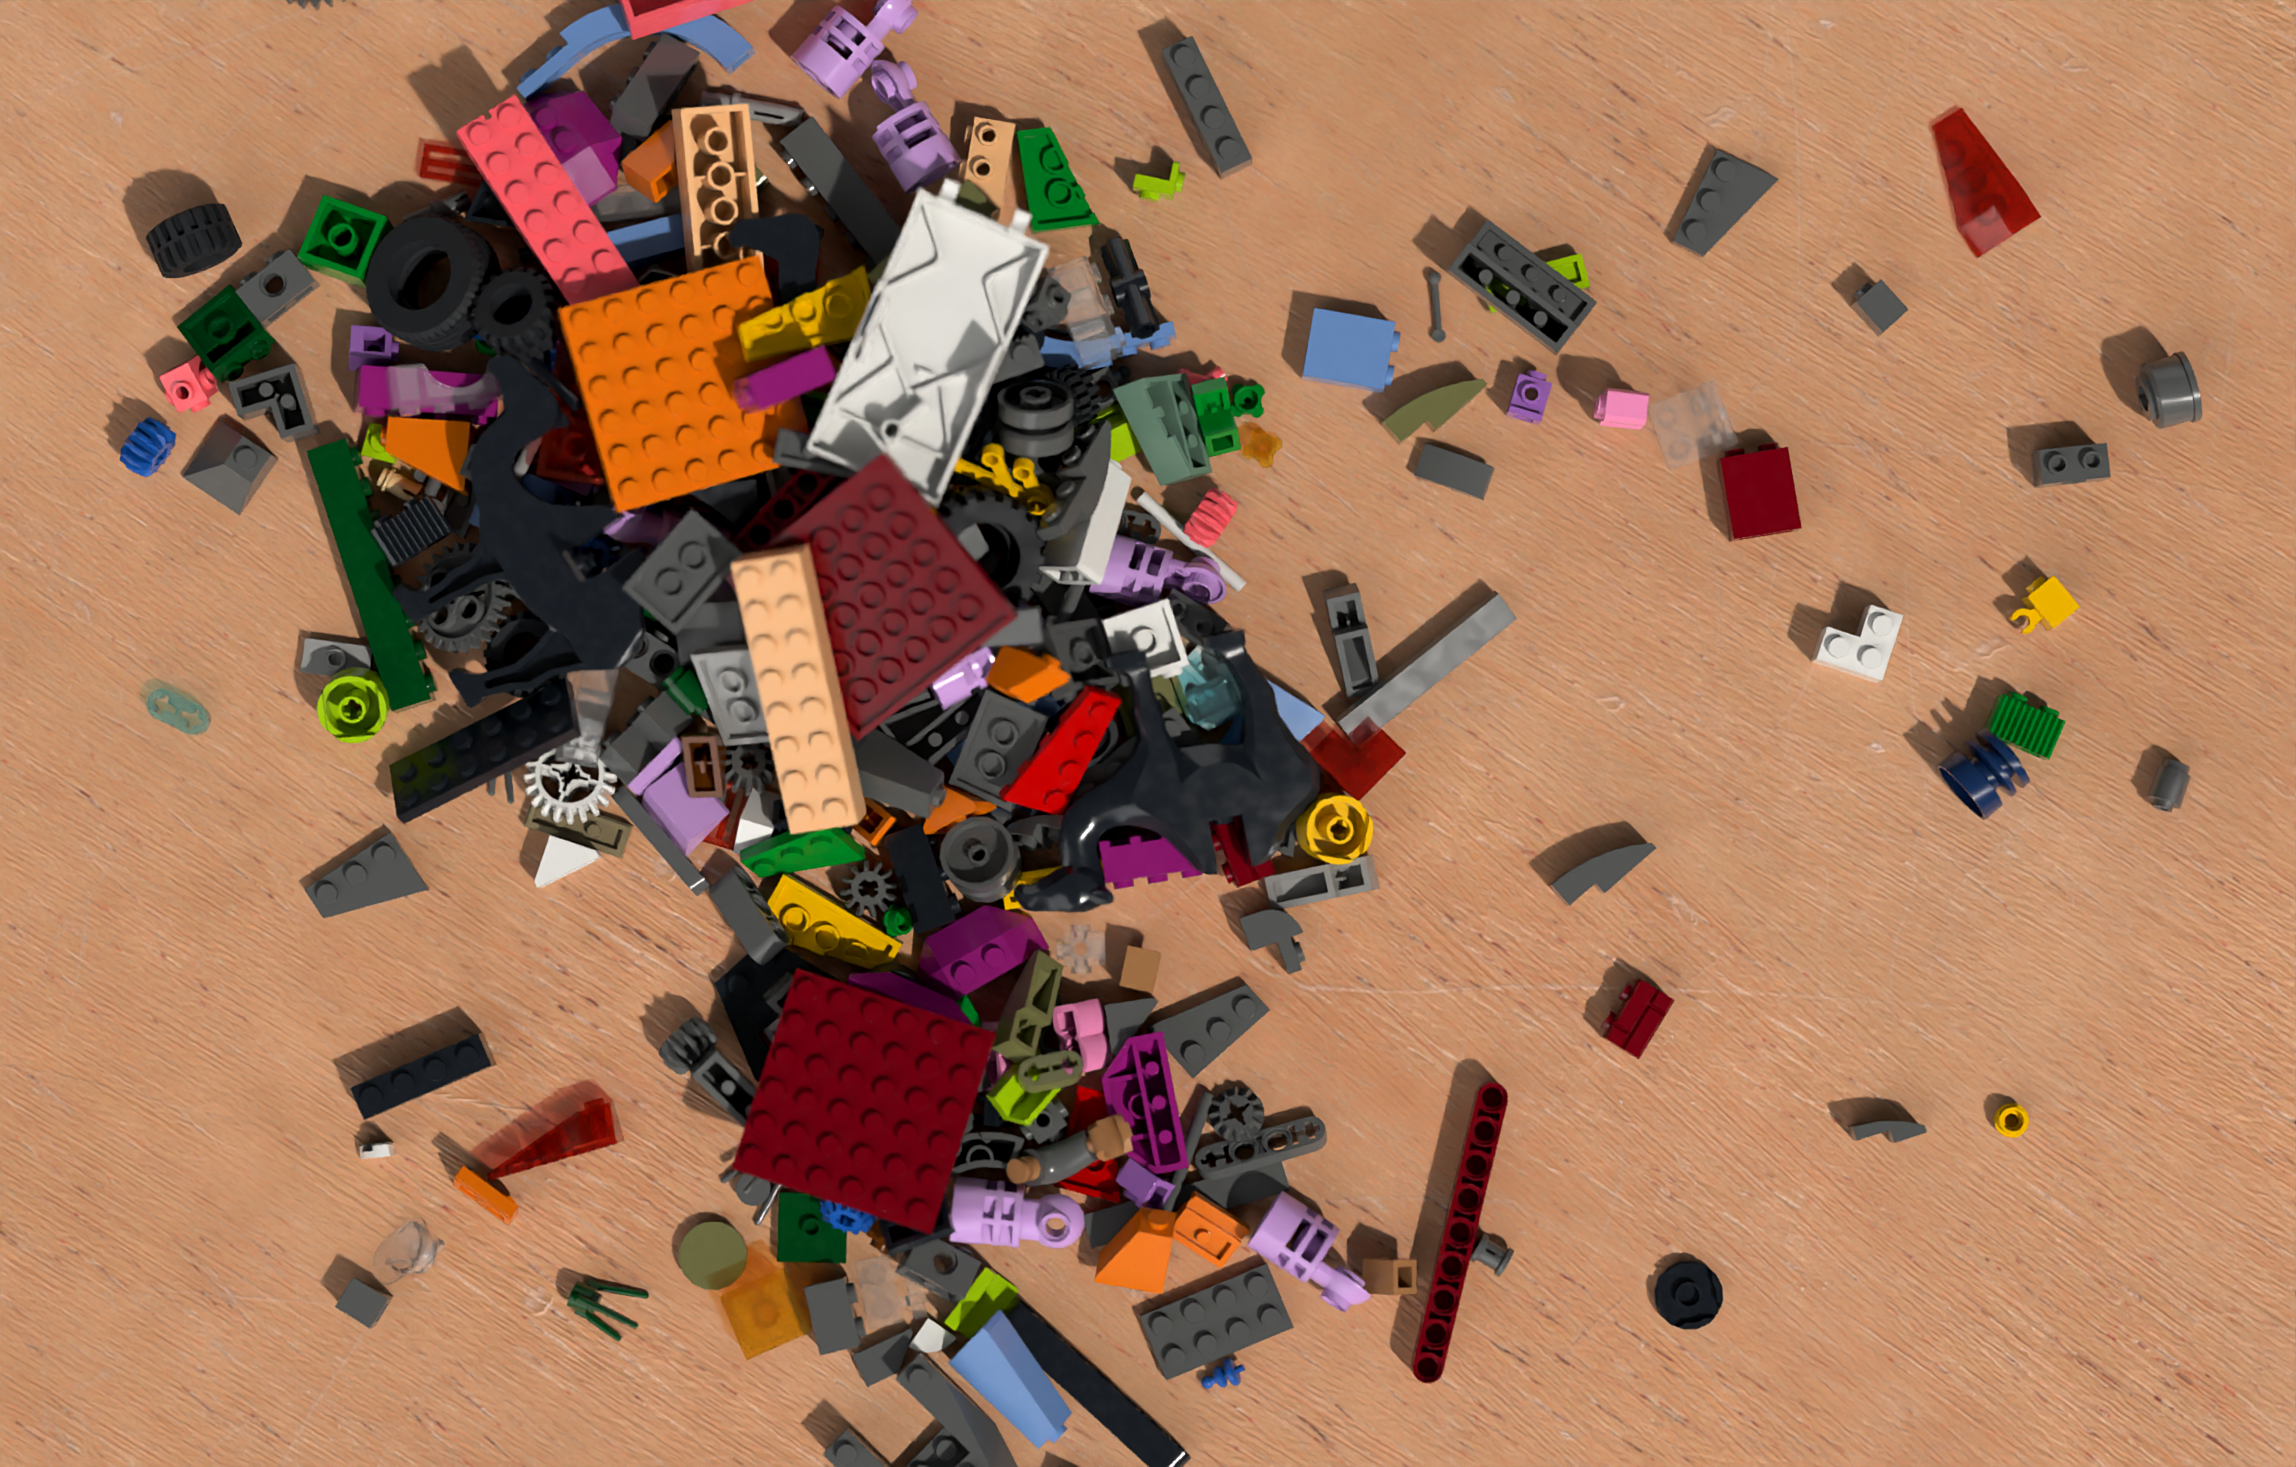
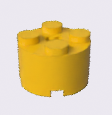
[1296,792,1373,865]

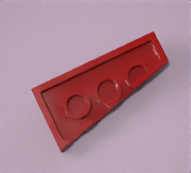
[999,685,1121,815]

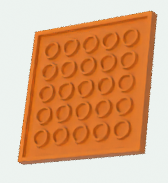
[557,255,810,513]

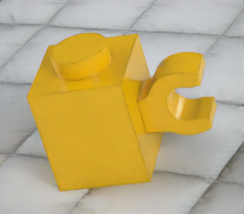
[2009,575,2080,635]

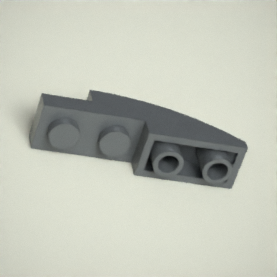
[1035,419,1111,541]

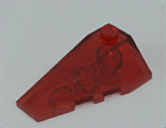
[1932,107,2041,259]
[536,339,606,486]
[486,1097,625,1181]

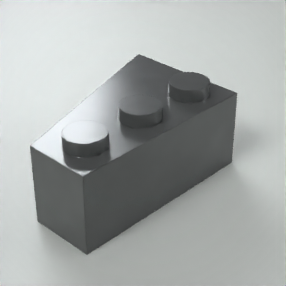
[879,687,985,766]

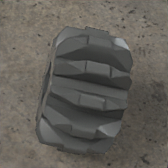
[725,743,776,797]
[840,859,899,918]
[658,1017,718,1075]

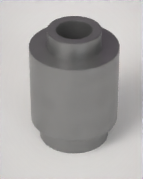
[2147,759,2191,812]

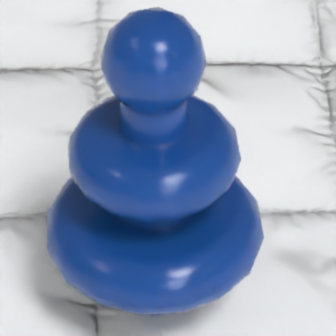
[1201,1358,1245,1389]

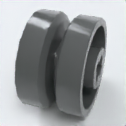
[998,380,1074,457]
[940,817,1024,902]

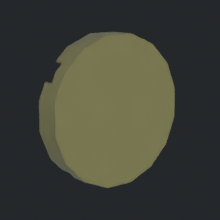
[679,1221,748,1290]

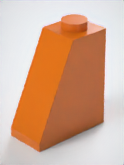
[381,417,476,496]
[1094,1207,1177,1294]

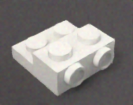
[1101,598,1190,687]

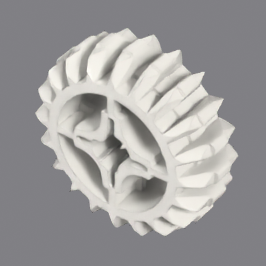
[523,733,617,824]

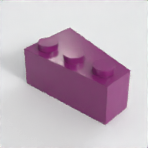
[1099,833,1202,890]

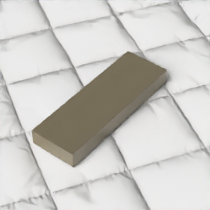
[523,795,633,859]

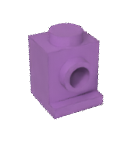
[349,325,399,371]
[1506,370,1552,425]
[1115,1158,1175,1210]

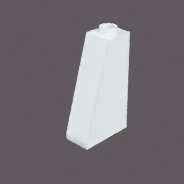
[1039,459,1132,585]

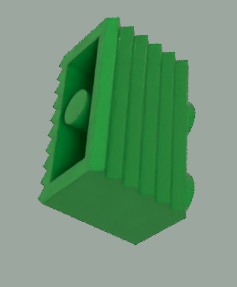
[1984,691,2066,760]

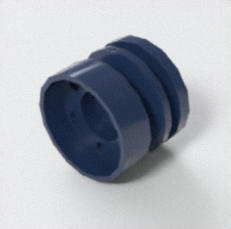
[1937,728,2030,820]

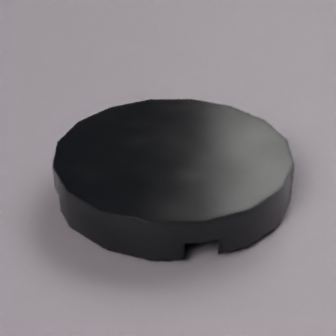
[1654,1261,1723,1330]

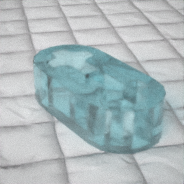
[146,689,211,735]

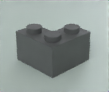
[228,363,321,443]
[599,691,694,788]

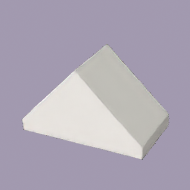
[733,788,783,854]
[534,835,603,888]

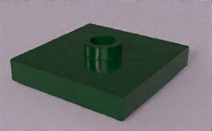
[777,1192,847,1264]

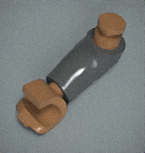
[1007,1113,1133,1186]

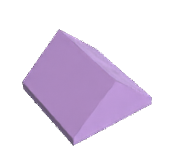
[642,761,730,856]

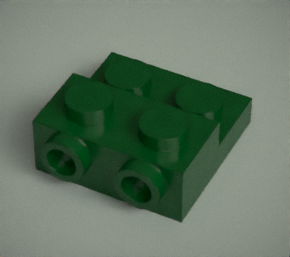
[177,284,276,384]

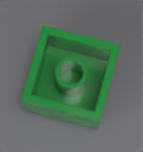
[297,194,394,289]

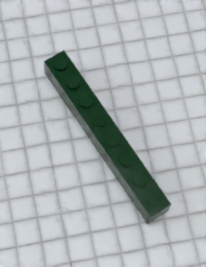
[306,438,438,713]

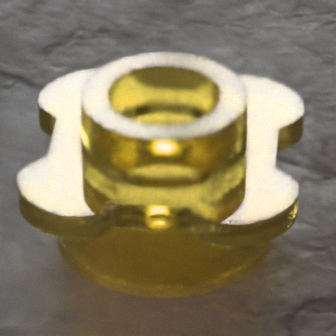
[1242,428,1282,468]

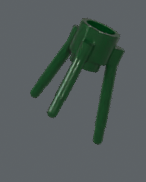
[567,1279,649,1341]

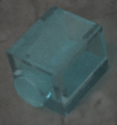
[1185,675,1242,730]

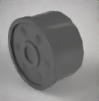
[2136,351,2202,429]

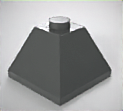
[183,421,278,515]

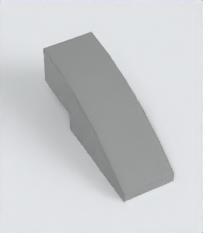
[1264,855,1380,910]

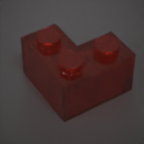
[1310,729,1406,801]

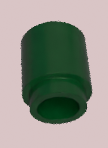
[661,665,709,716]

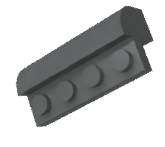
[1447,219,1597,355]

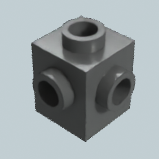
[1020,275,1072,333]
[1018,1097,1069,1144]

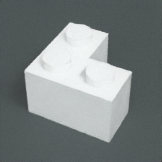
[1811,605,1903,683]

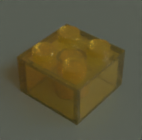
[719,1266,813,1360]

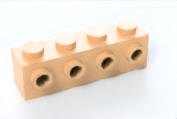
[958,117,1016,223]

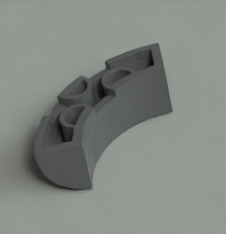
[949,1132,1025,1180]

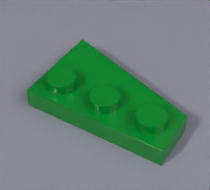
[1015,127,1100,234]
[740,827,865,878]

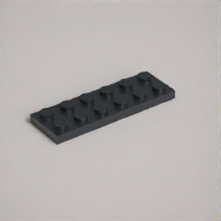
[389,677,581,824]

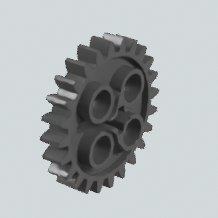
[416,541,512,654]

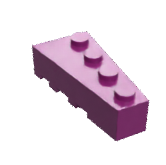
[353,365,499,425]

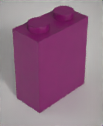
[732,346,837,414]

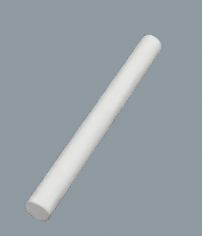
[1136,492,1247,592]

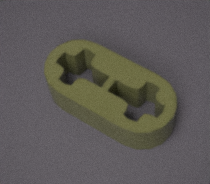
[1018,1050,1083,1093]

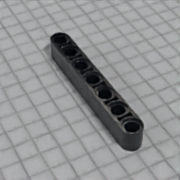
[1002,1296,1191,1467]

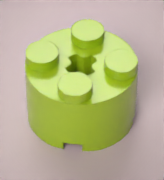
[317,667,391,743]

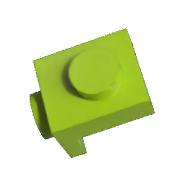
[1133,161,1185,202]

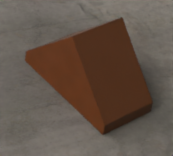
[681,733,726,798]

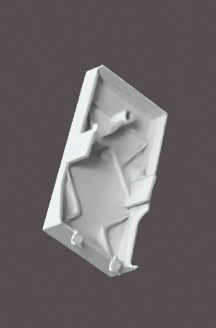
[807,178,1050,507]

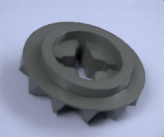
[1209,1086,1264,1142]

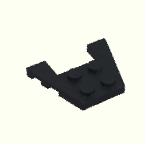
[714,948,844,1082]

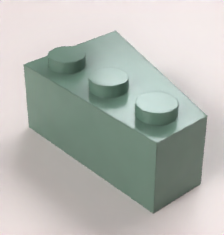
[1113,373,1212,486]

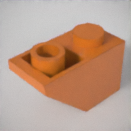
[621,120,679,204]
[985,644,1070,704]

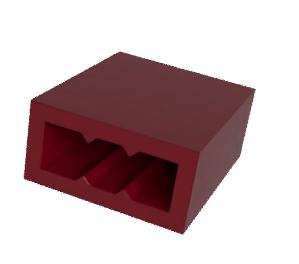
[1716,443,1802,542]

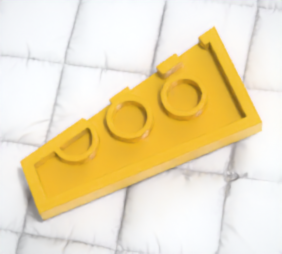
[737,266,872,362]
[767,873,904,969]

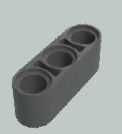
[709,866,790,965]

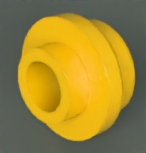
[1994,1103,2029,1138]

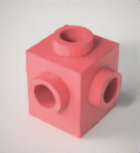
[159,355,218,413]

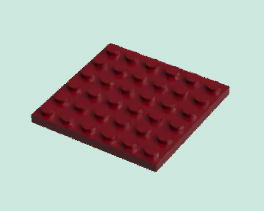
[725,450,1019,741]
[731,968,997,1234]

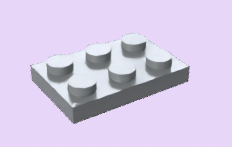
[690,644,770,746]

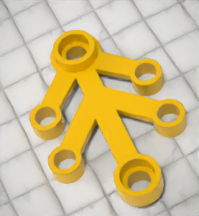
[951,444,1055,515]

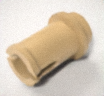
[376,467,423,501]

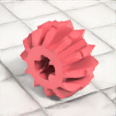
[1184,487,1237,548]

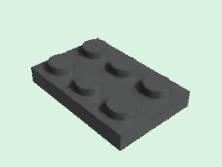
[623,509,744,634]
[949,688,1052,811]

